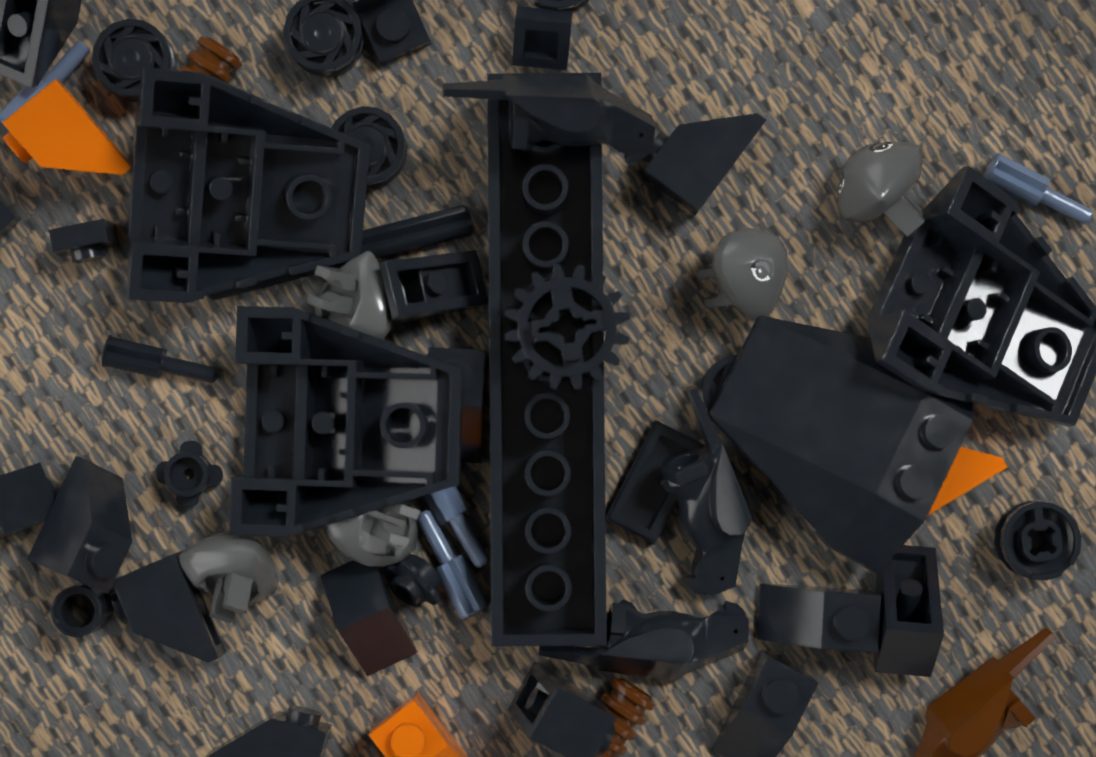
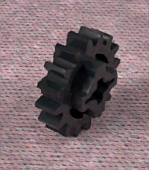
[504,264,630,390]

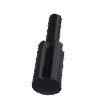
[102,335,218,383]

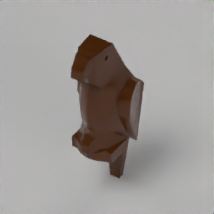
[913,627,1056,757]

